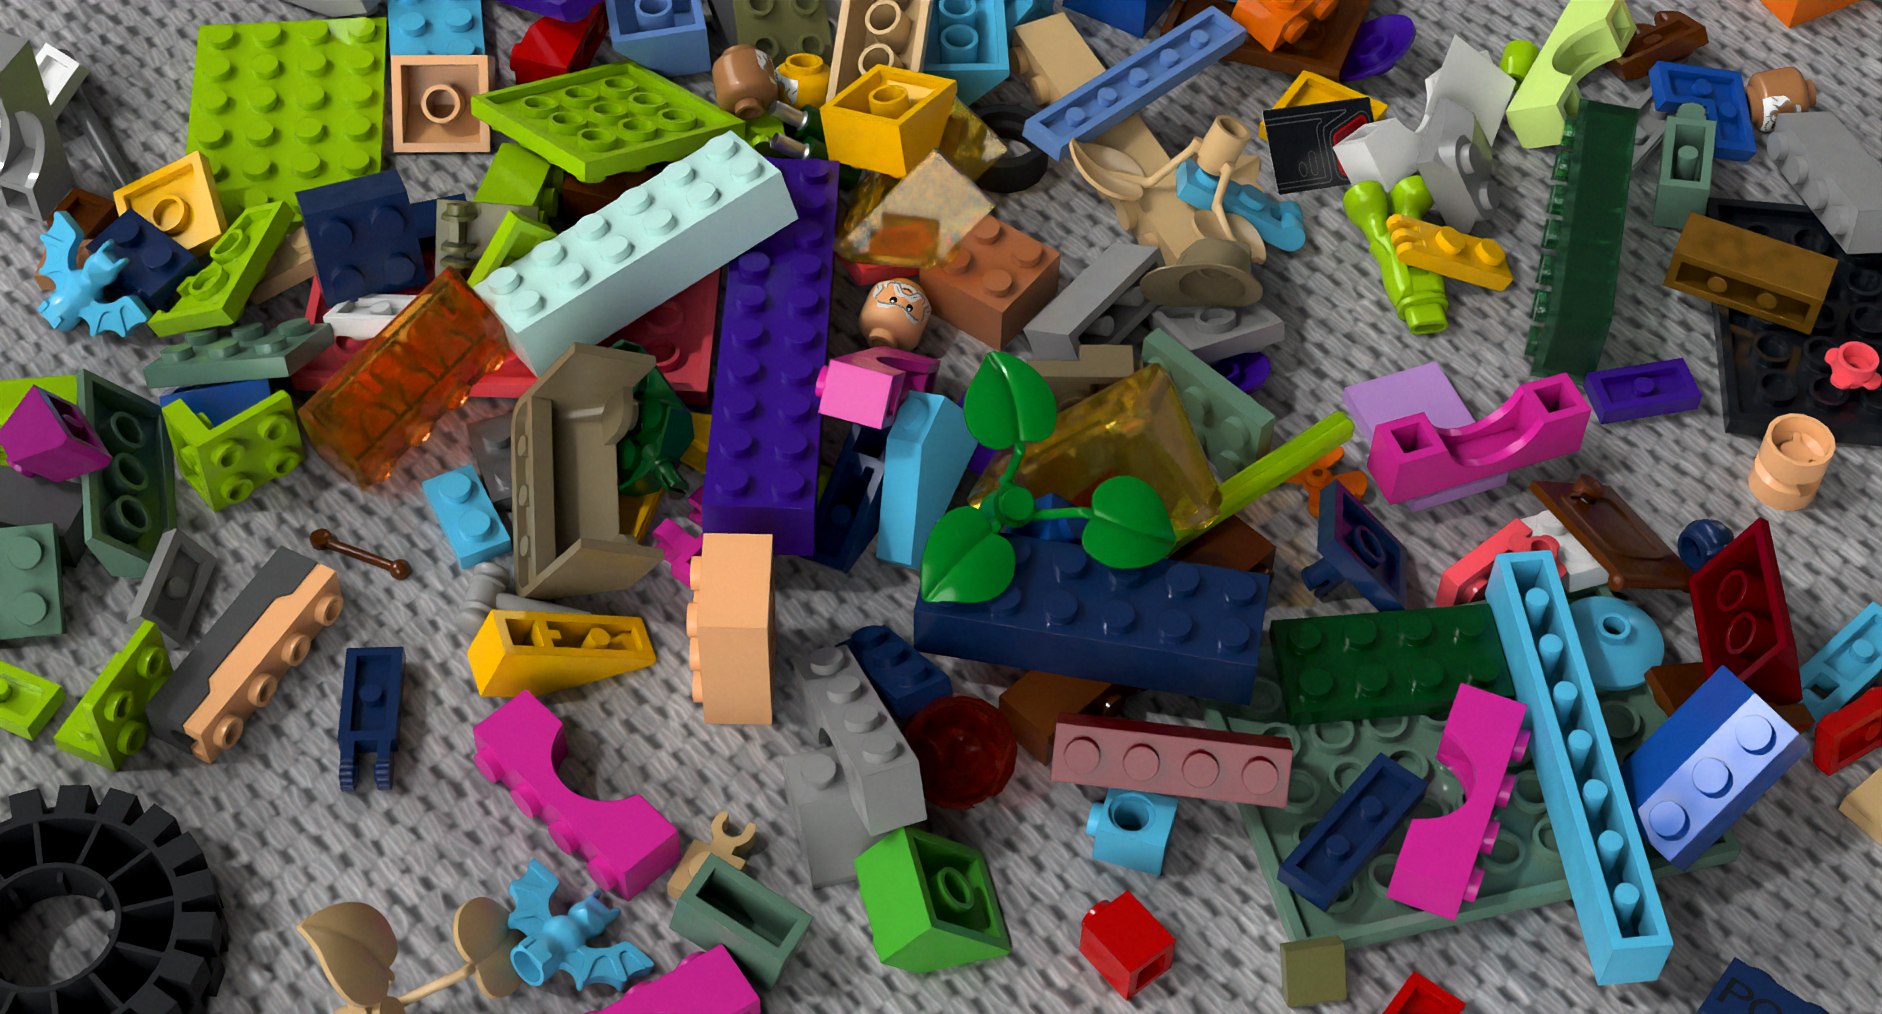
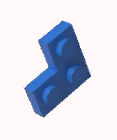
[1648,61,1757,162]

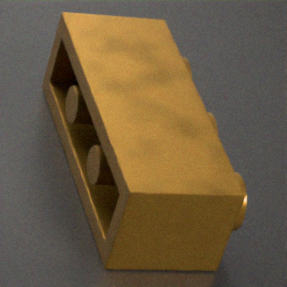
[1663,211,1838,335]

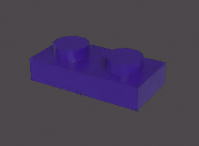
[1583,358,1702,425]

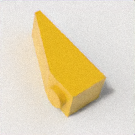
[466,609,657,698]

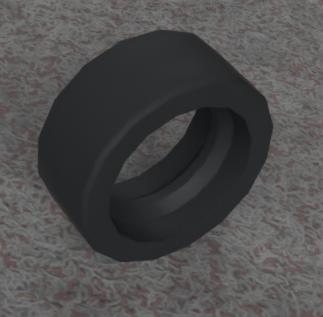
[958,104,1049,194]

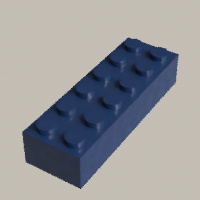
[913,522,1270,706]

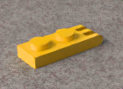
[1386,214,1513,292]

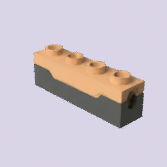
[144,545,344,764]

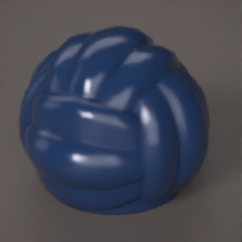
[1677,519,1735,573]

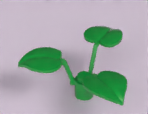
[920,351,1176,603]

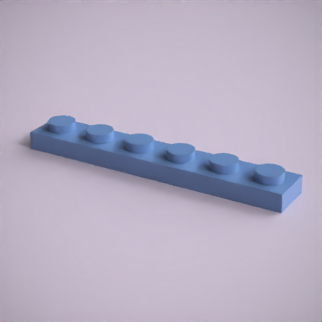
[1022,5,1247,162]

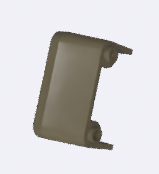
[511,342,664,601]

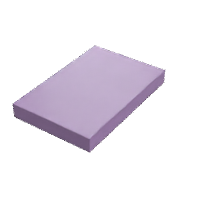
[1342,361,1509,513]

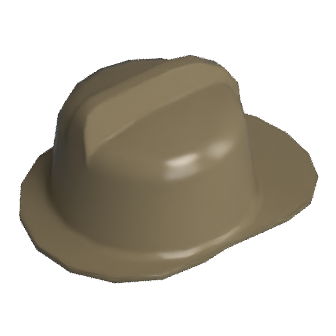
[1140,238,1263,307]

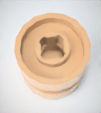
[1748,413,1836,511]

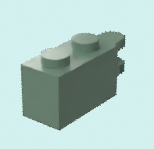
[1652,101,1717,229]

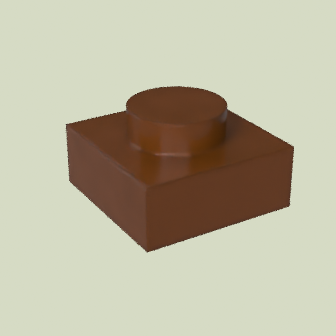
[46,187,119,240]

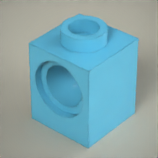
[1086,788,1179,876]

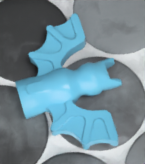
[37,211,153,337]
[507,859,654,992]

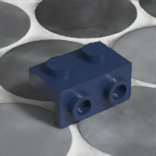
[85,208,202,315]

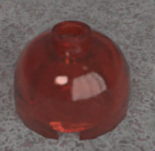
[901,692,1018,811]

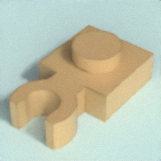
[667,811,756,899]

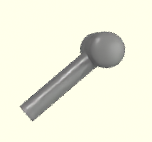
[455,562,593,637]

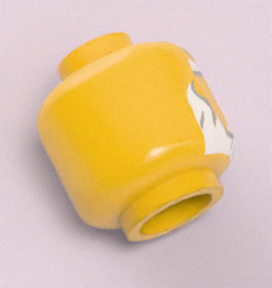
[775,53,831,110]

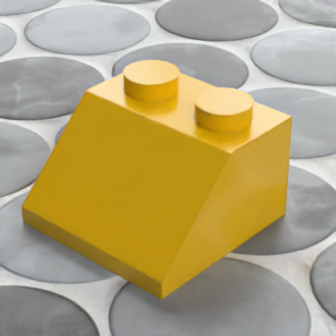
[819,64,958,179]

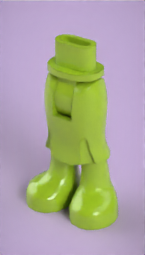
[1342,175,1449,335]

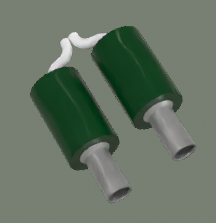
[769,100,873,192]

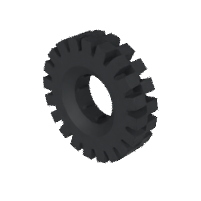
[0,785,229,1014]

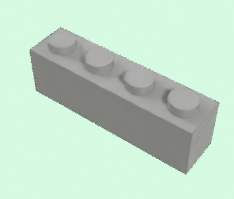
[1767,111,1882,254]

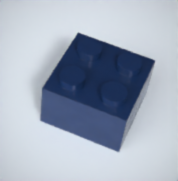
[295,169,428,309]

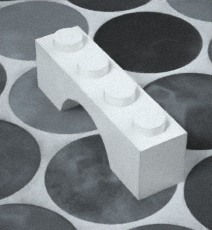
[1333,50,1511,198]

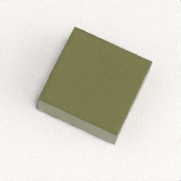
[1280,935,1347,1007]

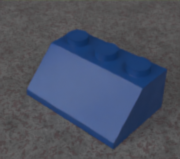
[1619,665,1812,872]

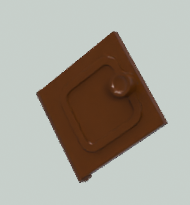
[1528,474,1695,593]

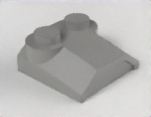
[1415,98,1500,234]

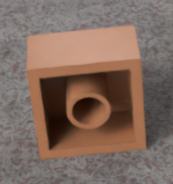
[919,209,1061,352]

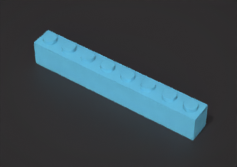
[1485,550,1674,986]

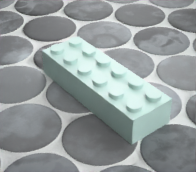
[473,130,798,379]

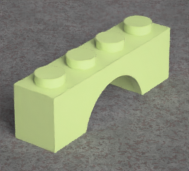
[1506,0,1637,149]

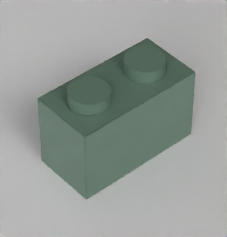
[669,853,814,992]

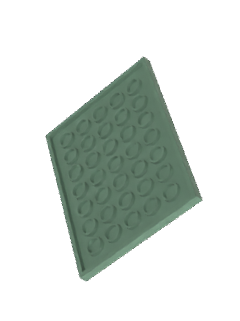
[1196,583,1742,951]

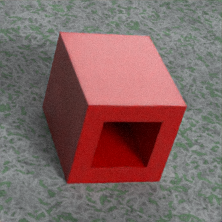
[1079,890,1176,1001]

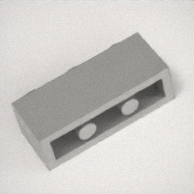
[1023,242,1166,361]

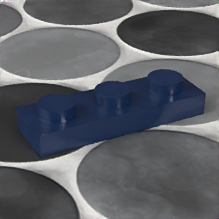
[835,624,954,719]
[1277,752,1429,913]

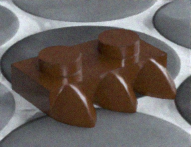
[1604,11,1709,81]

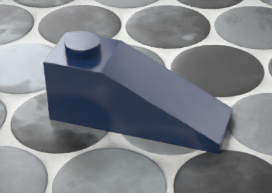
[797,420,895,574]

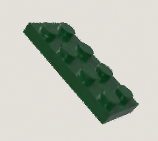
[1269,604,1515,726]

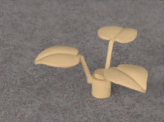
[1069,115,1267,265]
[296,897,524,1014]

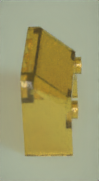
[831,96,1009,270]

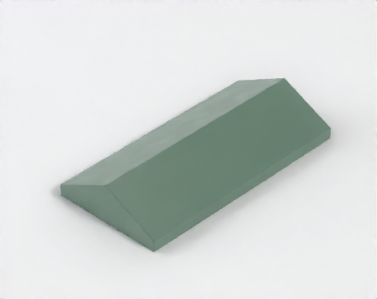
[76,368,177,579]

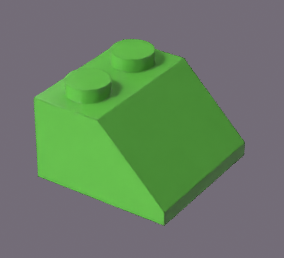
[853,826,1012,974]

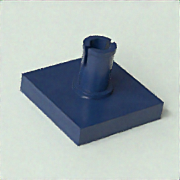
[1301,479,1407,612]

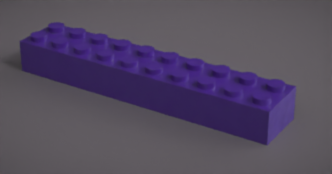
[702,156,840,556]

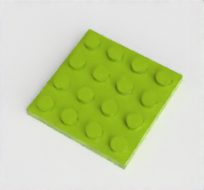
[471,59,746,183]

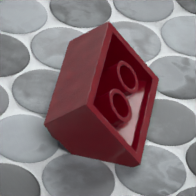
[1687,517,1803,706]

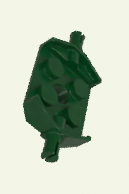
[609,339,695,500]

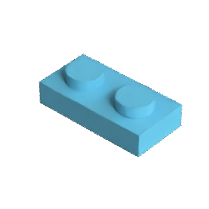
[421,464,513,570]

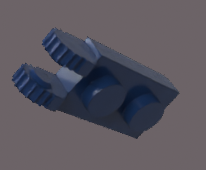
[337,646,406,792]

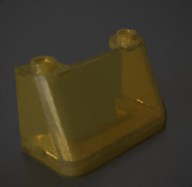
[966,363,1223,531]

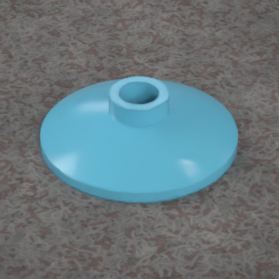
[1569,596,1664,691]

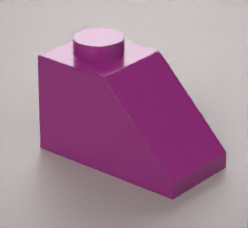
[0,384,113,483]

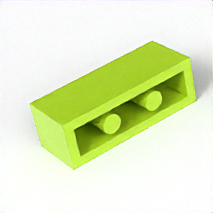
[473,142,568,225]

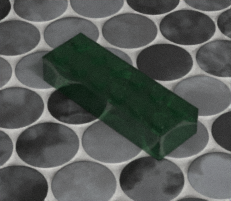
[1523,98,1639,386]

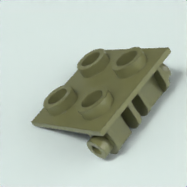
[732,0,833,69]
[434,199,540,308]

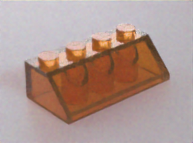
[297,265,510,493]

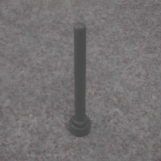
[57,49,135,190]

